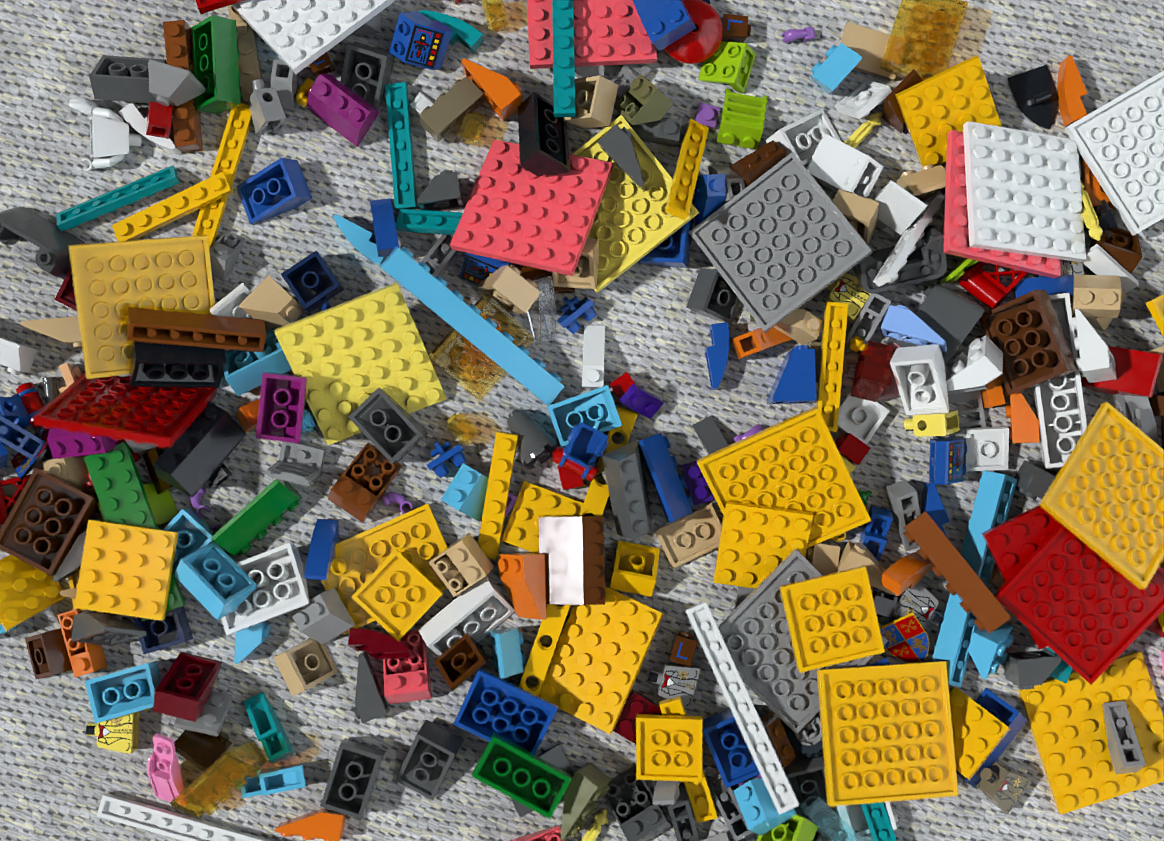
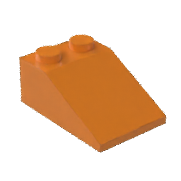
[461,58,523,122]
[498,553,546,620]

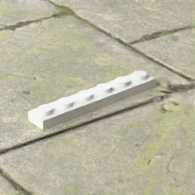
[873,191,945,287]

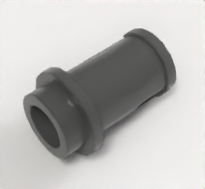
[41,377,59,404]

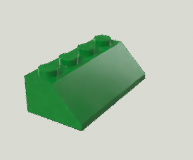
[211,479,303,556]

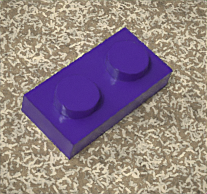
[620,383,664,419]
[680,460,714,506]

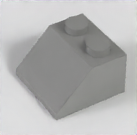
[290,588,355,644]

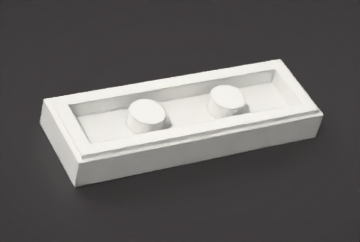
[1082,244,1139,293]

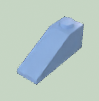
[881,305,947,353]

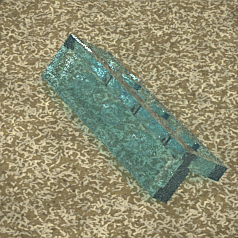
[799,797,865,841]

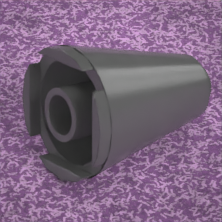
[507,409,561,470]

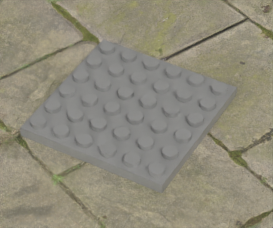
[689,152,872,333]
[718,549,888,734]

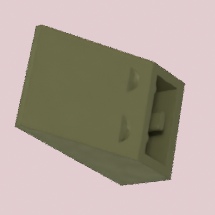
[560,763,612,841]

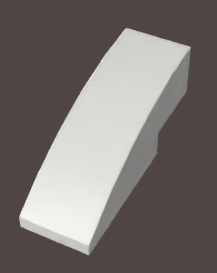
[118,103,182,155]

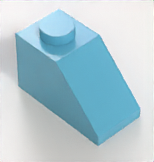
[234,620,271,663]

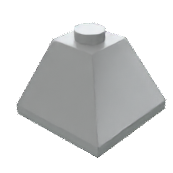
[148,59,206,106]

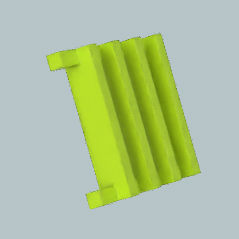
[716,88,767,150]

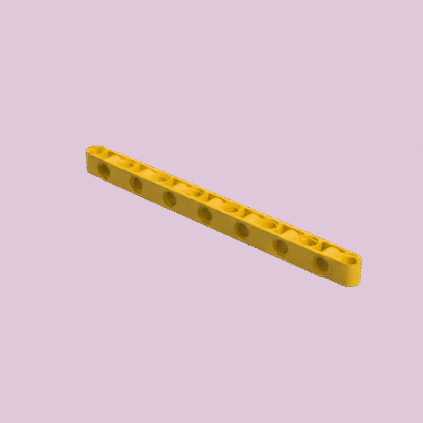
[519,406,638,696]

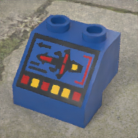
[389,11,453,70]
[459,253,512,286]
[929,436,967,484]

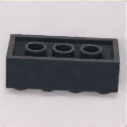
[518,92,570,176]
[130,341,226,388]
[153,402,246,498]

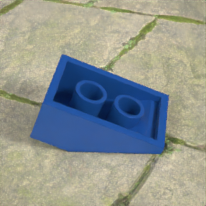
[633,0,697,51]
[236,157,312,225]
[702,709,760,788]

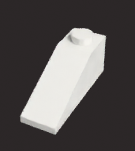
[582,325,605,389]

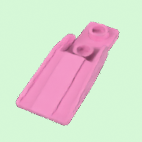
[147,734,186,807]

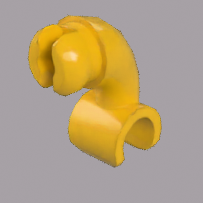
[850,336,878,356]

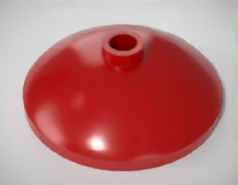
[664,0,723,64]

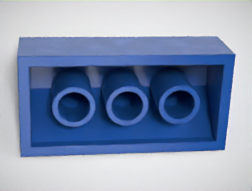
[638,433,694,523]
[956,688,1028,788]

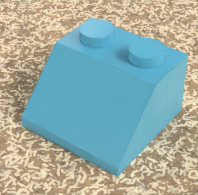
[810,43,862,94]
[441,463,489,521]
[490,627,526,679]
[733,778,797,836]

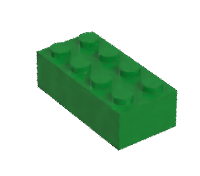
[192,15,241,114]
[472,733,572,819]

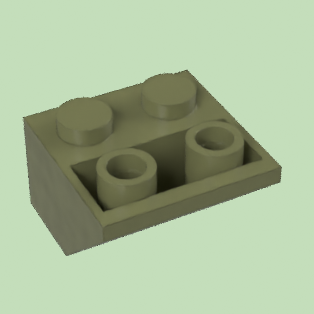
[614,74,674,125]

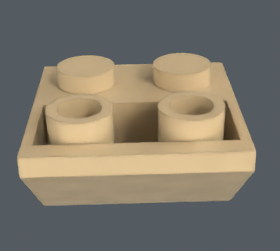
[429,533,494,597]

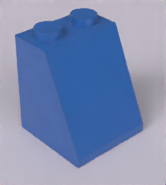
[767,345,816,404]

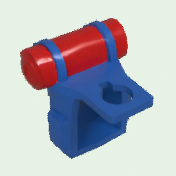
[0,382,45,428]
[552,422,609,482]

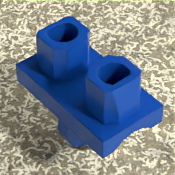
[557,296,597,334]
[427,440,467,478]

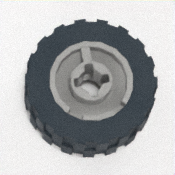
[786,711,823,758]

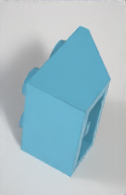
[968,623,1014,679]

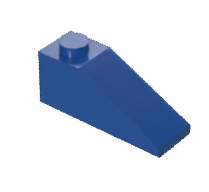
[694,174,726,227]
[0,415,46,461]

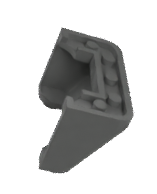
[0,206,85,279]
[853,225,947,294]
[885,282,985,366]

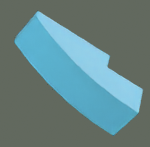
[333,214,388,267]
[238,764,306,799]

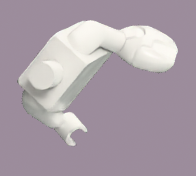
[69,97,141,171]

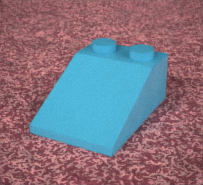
[547,385,622,447]

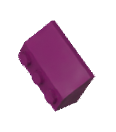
[307,74,380,147]
[256,372,307,443]
[47,428,121,459]

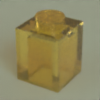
[481,0,509,32]
[458,112,487,148]
[446,412,480,446]

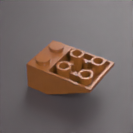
[328,443,402,523]

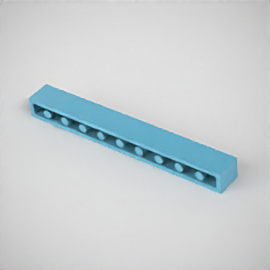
[380,247,565,406]
[931,470,1017,687]

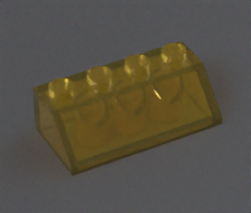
[170,740,267,818]

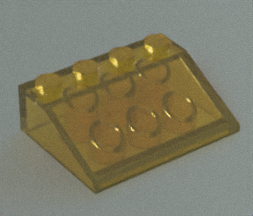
[880,0,968,81]
[429,294,535,401]

